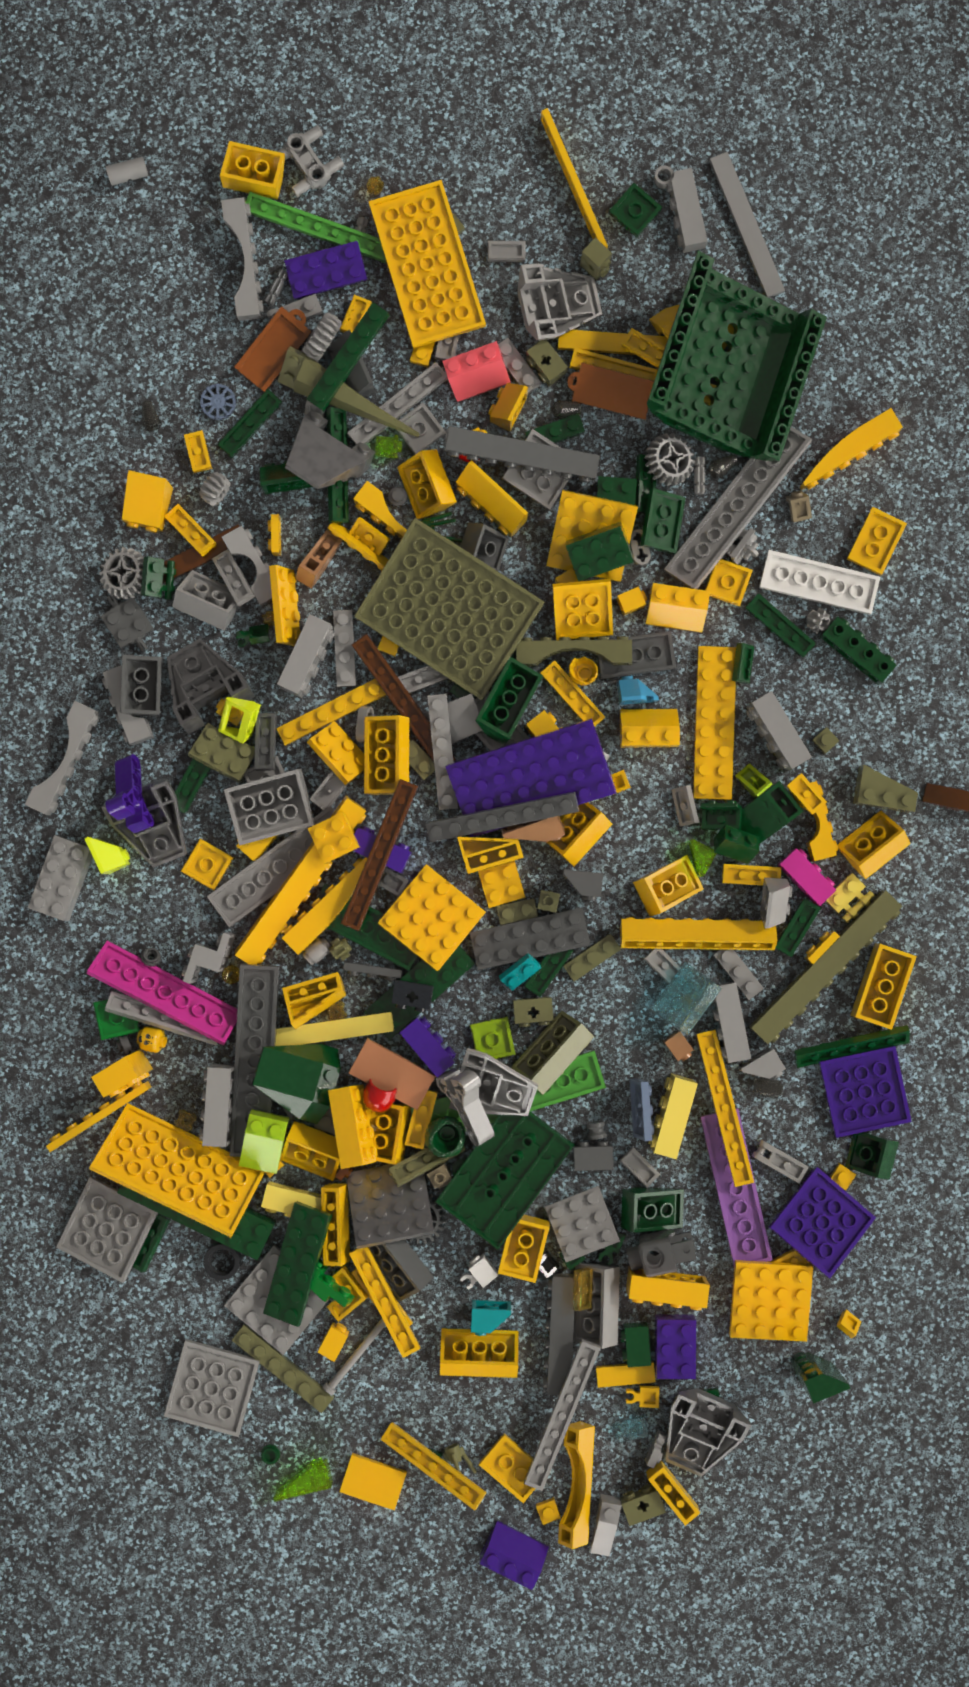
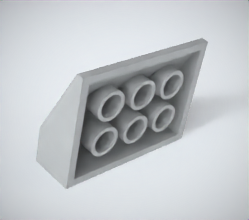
[224,769,314,846]

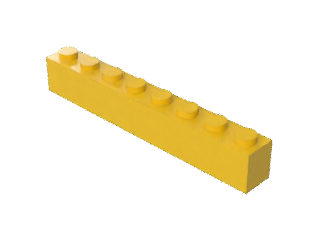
[620,917,777,950]

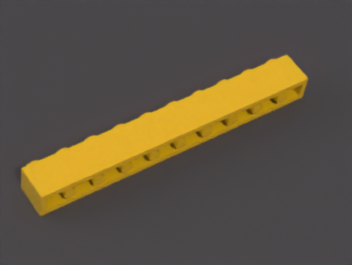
[235,796,366,965]

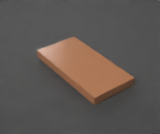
[349,1038,436,1110]

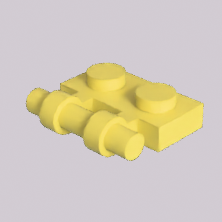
[826,873,875,923]

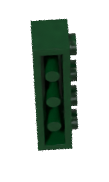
[820,617,897,685]

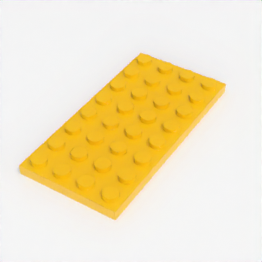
[369,180,486,348]
[90,1103,265,1238]

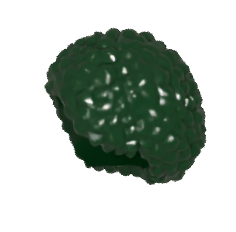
[425,1116,466,1158]

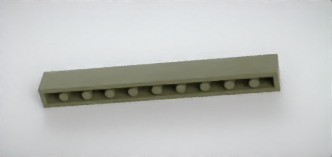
[749,890,903,1044]

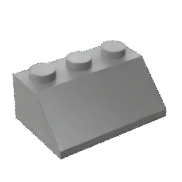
[172,570,238,630]

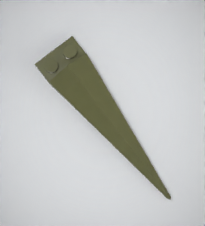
[278,346,420,437]

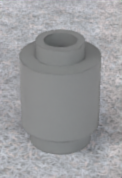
[302,937,331,965]

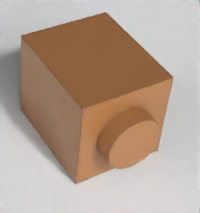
[663,1030,693,1061]

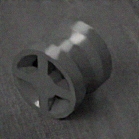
[586,1121,607,1140]

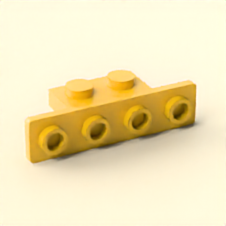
[328,517,391,571]

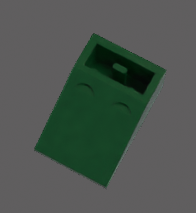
[741,781,803,844]

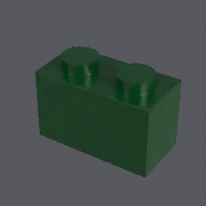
[714,824,759,864]
[620,1322,651,1367]

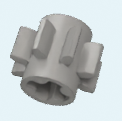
[806,608,830,633]

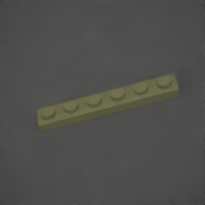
[232,1323,334,1414]

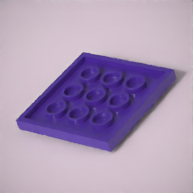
[819,1046,912,1138]
[769,1167,876,1279]

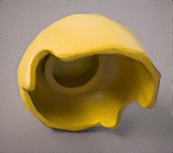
[569,656,598,686]

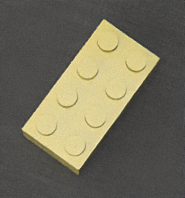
[648,1073,698,1159]

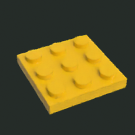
[552,579,613,640]

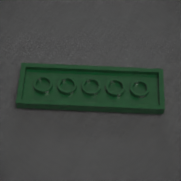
[312,883,417,971]
[364,945,475,1041]
[263,1201,332,1327]

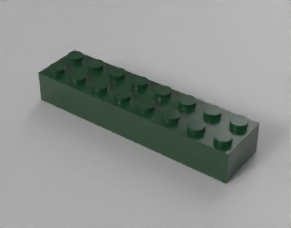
[117,1185,276,1260]

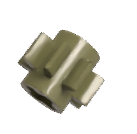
[328,937,352,961]

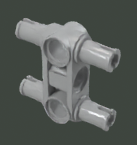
[277,125,344,198]

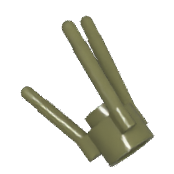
[443,1443,477,1474]

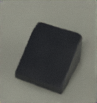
[537,1252,560,1281]

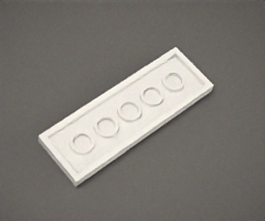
[759,550,880,615]

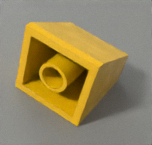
[122,470,173,533]

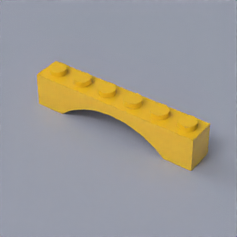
[353,481,407,541]
[558,1421,595,1549]

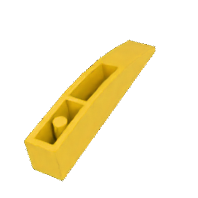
[800,408,903,490]
[282,857,367,955]

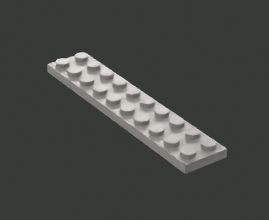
[664,427,812,589]

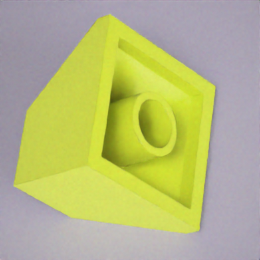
[85,837,130,874]

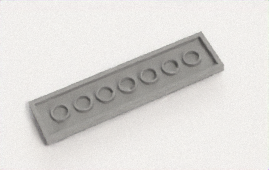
[207,806,335,927]

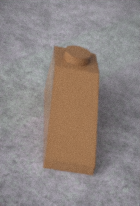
[295,529,343,589]
[502,816,565,842]

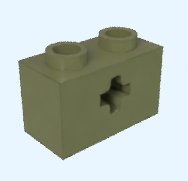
[580,238,612,281]
[526,340,568,387]
[513,996,554,1027]
[620,1484,666,1526]

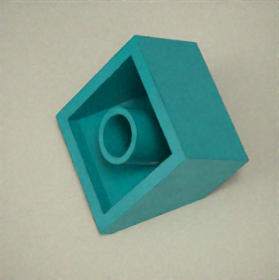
[471,1299,511,1336]

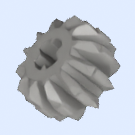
[199,472,231,506]

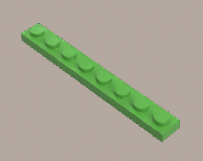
[246,192,386,263]

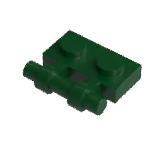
[141,556,176,600]

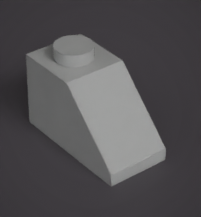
[738,1047,786,1079]

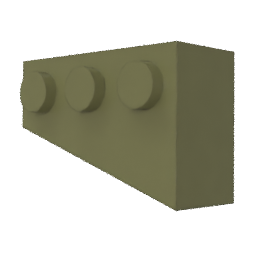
[853,764,918,813]

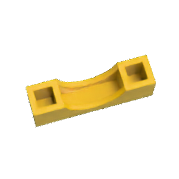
[793,781,838,862]

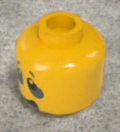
[137,1026,167,1053]

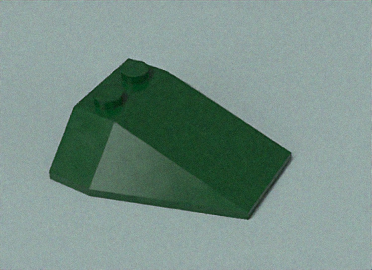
[252,1044,341,1124]

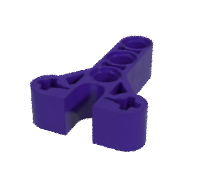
[105,754,154,833]

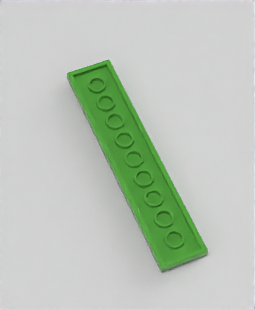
[411,1050,606,1144]

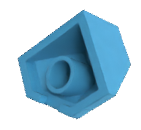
[617,676,659,705]

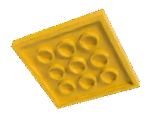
[546,490,638,582]
[378,864,486,972]
[729,1260,813,1341]

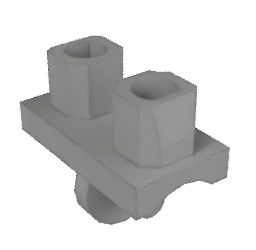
[726,528,759,564]

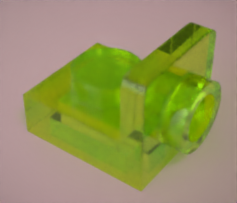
[375,435,402,458]

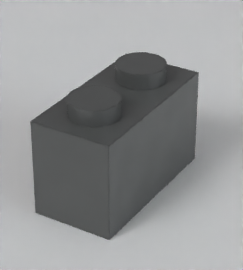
[573,1141,613,1171]

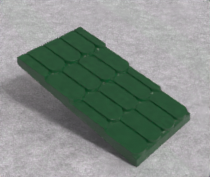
[436,1111,575,1250]

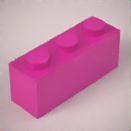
[777,848,836,906]

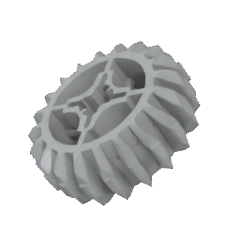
[301,312,341,362]
[644,433,695,486]
[99,547,144,599]

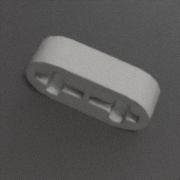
[630,529,651,567]
[356,706,374,742]

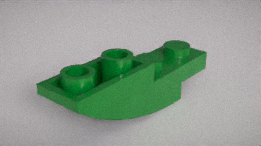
[311,1259,355,1307]

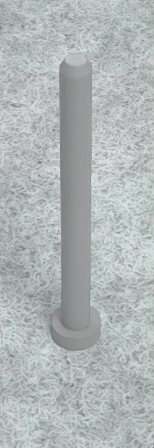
[322,1318,386,1395]

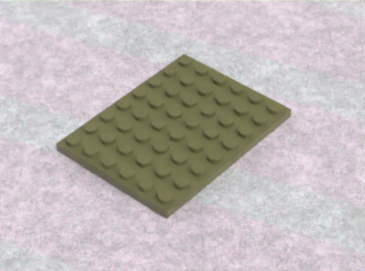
[354,518,545,700]

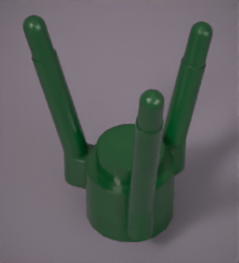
[421,512,463,542]

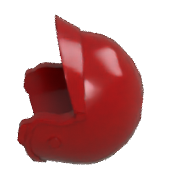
[363,1079,397,1113]

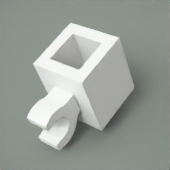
[460,1254,498,1289]

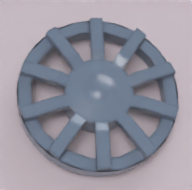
[200,383,236,420]

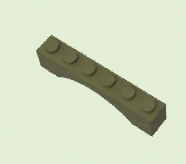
[516,636,632,666]

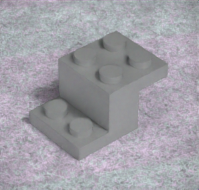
[182,932,236,984]

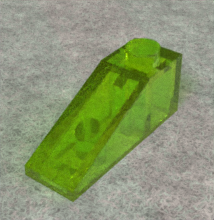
[273,1458,333,1502]

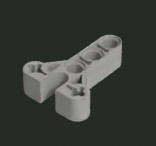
[436,1068,494,1146]

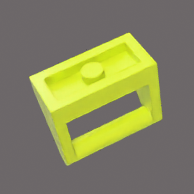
[218,697,261,744]

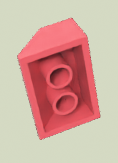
[442,341,511,402]

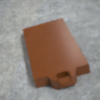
[234,306,312,392]
[567,362,654,420]

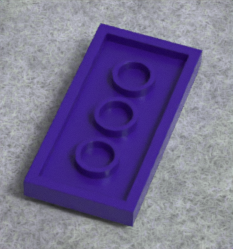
[284,241,368,300]

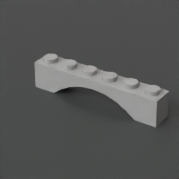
[221,197,264,321]
[25,701,100,815]

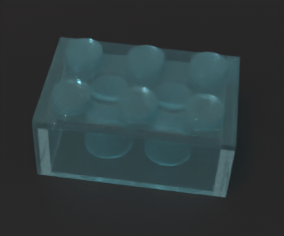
[651,962,722,1035]

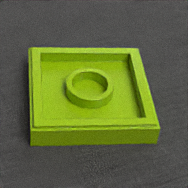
[470,1016,516,1059]

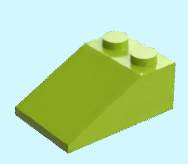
[239,1109,290,1174]

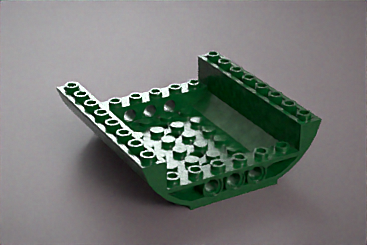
[647,250,827,461]

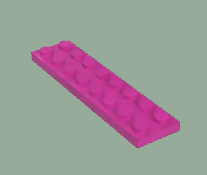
[87,941,237,1046]

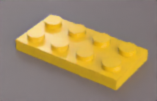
[269,565,301,646]

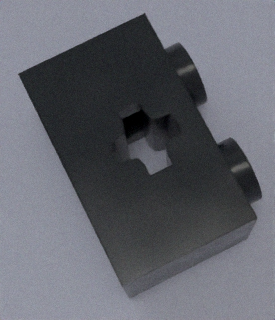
[391,979,434,1012]

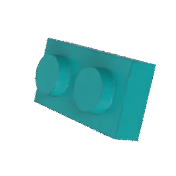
[499,953,541,991]

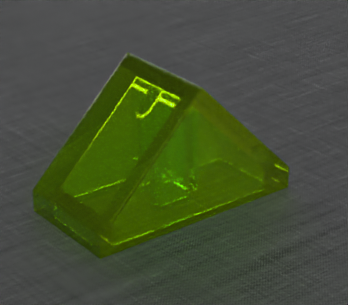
[688,839,717,877]

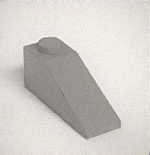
[590,1494,621,1556]

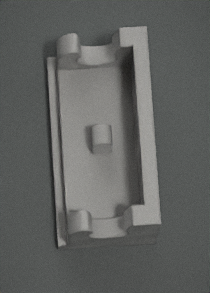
[310,771,350,810]

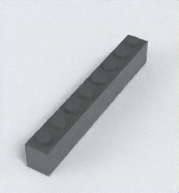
[443,426,600,483]

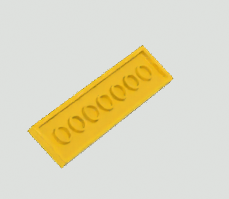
[693,646,736,800]

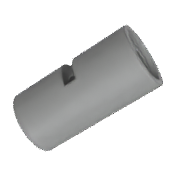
[106,156,149,186]

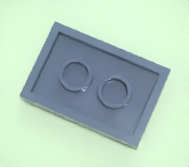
[629,1078,654,1141]

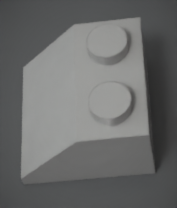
[760,877,792,928]

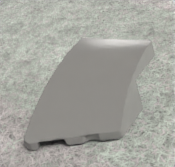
[424,694,483,744]

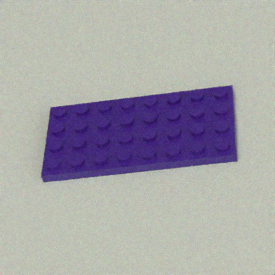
[445,718,617,837]

